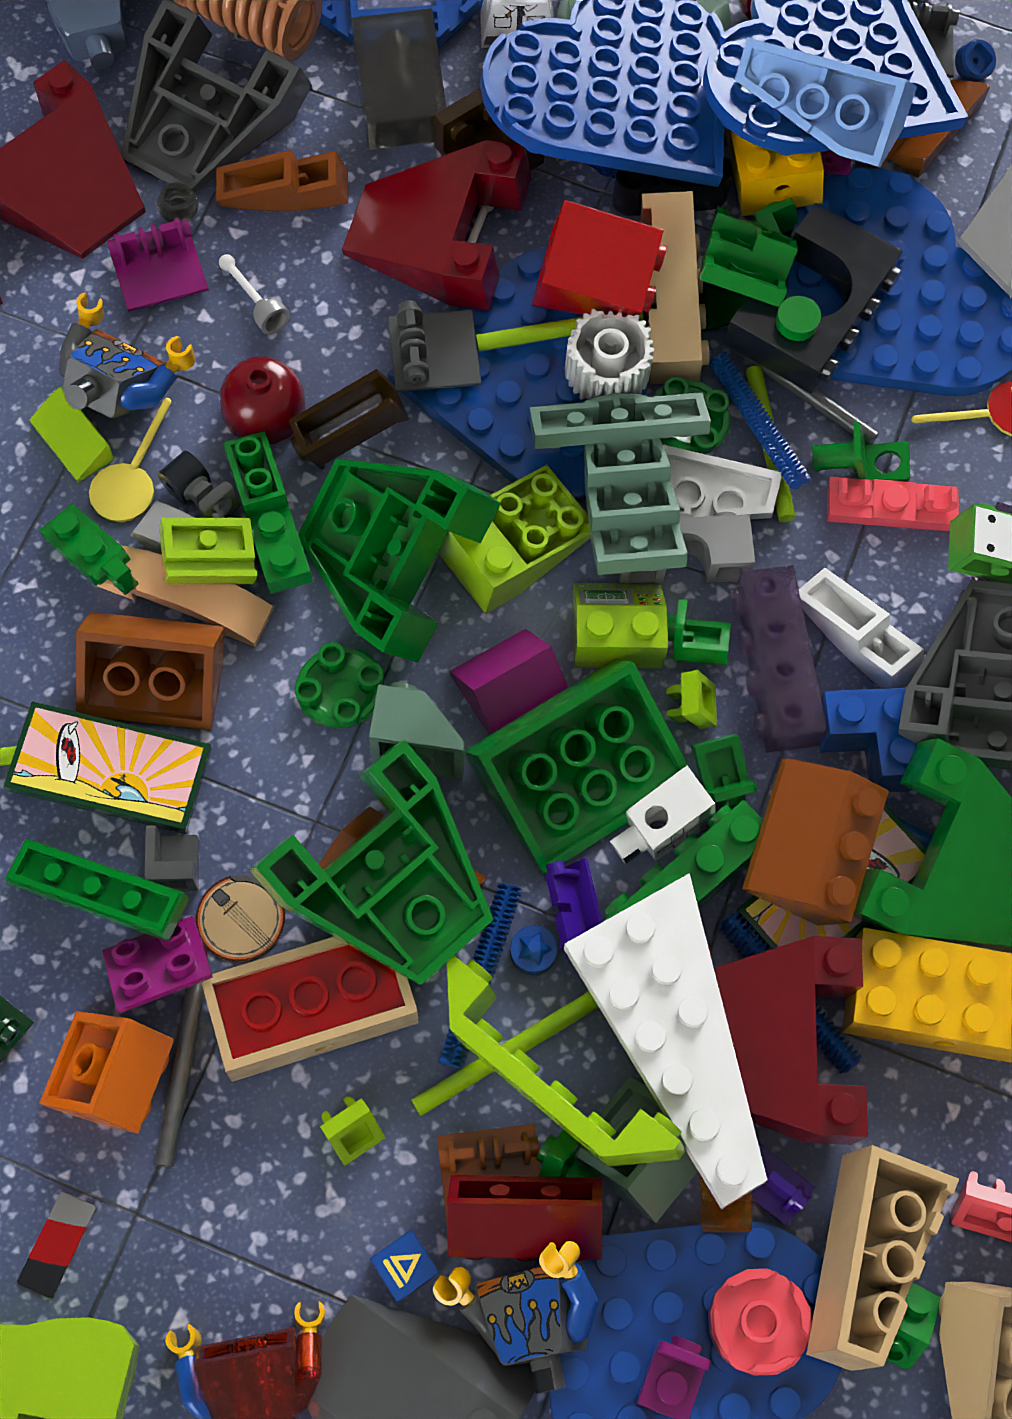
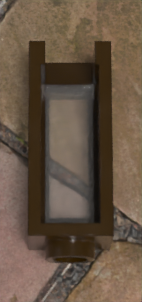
[289,369,409,470]

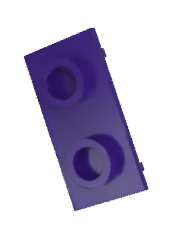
[543,858,602,963]
[746,1140,815,1227]

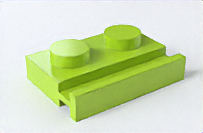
[159,518,258,584]

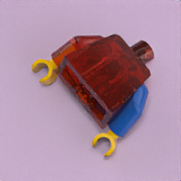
[165,1301,325,1419]

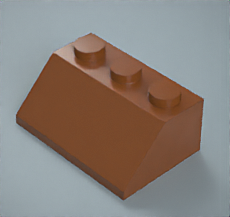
[76,611,225,730]
[742,758,889,926]

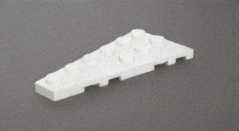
[564,873,767,1209]

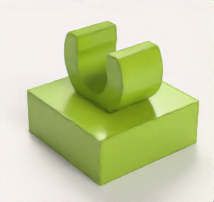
[666,670,717,729]
[320,1096,386,1166]

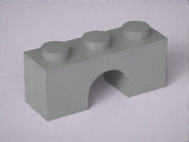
[618,512,756,585]

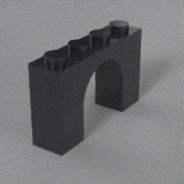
[724,203,902,394]

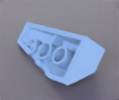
[735,37,917,167]

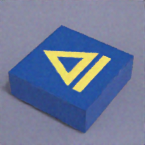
[370,1229,440,1303]

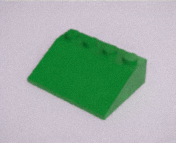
[464,659,691,875]

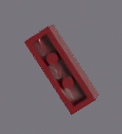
[446,1175,602,1262]

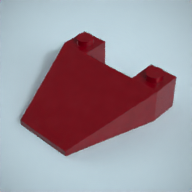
[0,60,146,259]
[342,140,531,311]
[714,936,868,1145]

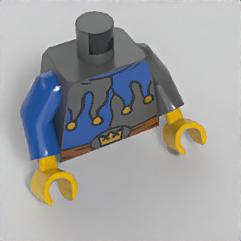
[59,292,195,418]
[433,1241,599,1394]

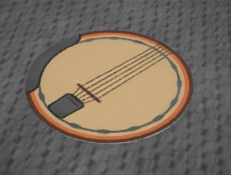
[196,874,285,962]

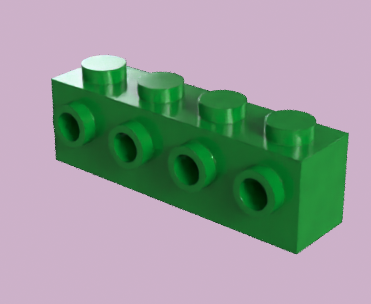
[604,800,763,921]

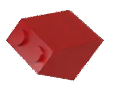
[531,200,667,317]

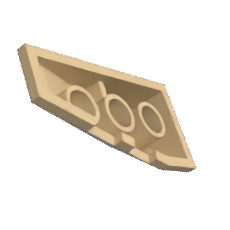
[939,1281,1012,1419]

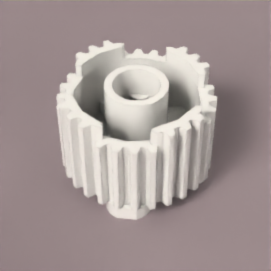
[565,309,654,400]

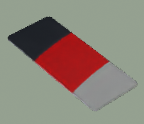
[17,1192,96,1298]

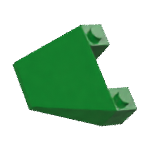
[298,459,502,663]
[853,738,1012,947]
[249,739,494,985]

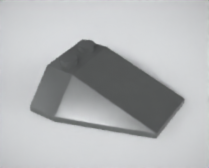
[899,580,1012,770]
[292,1295,535,1419]

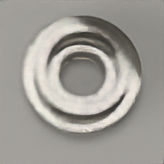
[157,182,199,222]

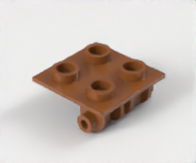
[437,1124,540,1222]

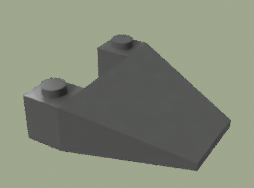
[121,0,312,195]

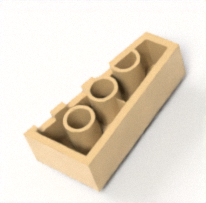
[640,191,709,385]
[806,1145,959,1371]

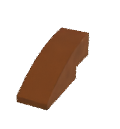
[216,150,348,211]

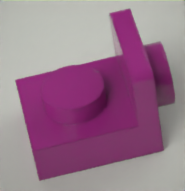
[636,1335,711,1419]

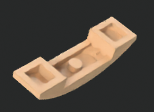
[97,545,274,647]

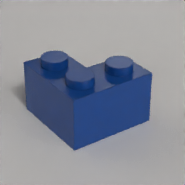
[815,688,917,792]

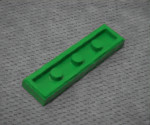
[4,838,190,942]

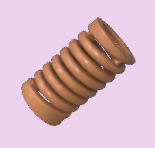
[173,0,323,61]

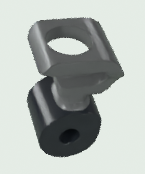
[157,450,240,518]

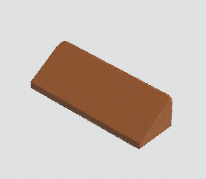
[889,79,990,178]

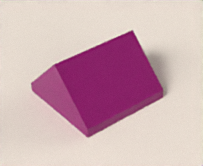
[450,629,568,735]

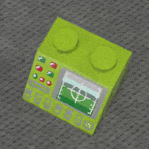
[573,583,668,668]

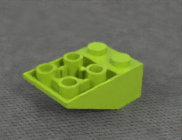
[438,465,591,614]

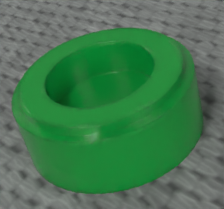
[776,296,821,341]

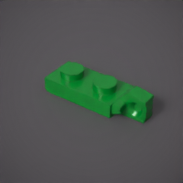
[39,503,139,595]

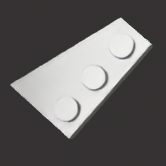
[663,445,782,520]

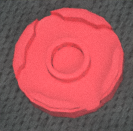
[708,1268,812,1376]

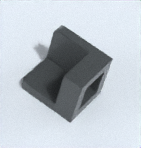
[144,826,199,891]

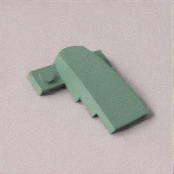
[530,392,711,575]

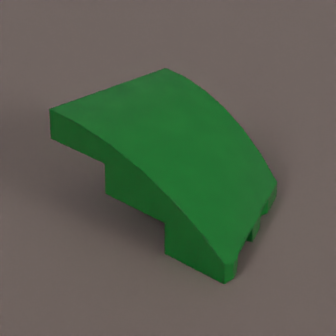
[700,205,798,307]

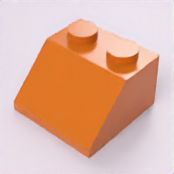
[39,1011,174,1134]

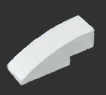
[794,568,924,689]

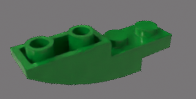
[223,431,313,594]

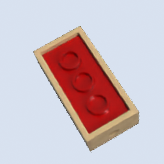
[201,937,419,1082]

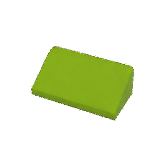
[29,386,114,483]

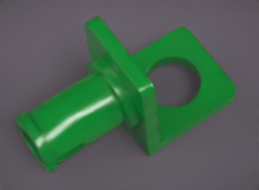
[812,422,910,482]

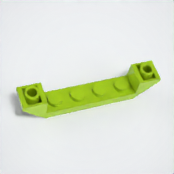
[447,955,686,1167]

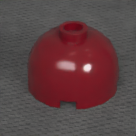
[220,356,306,444]

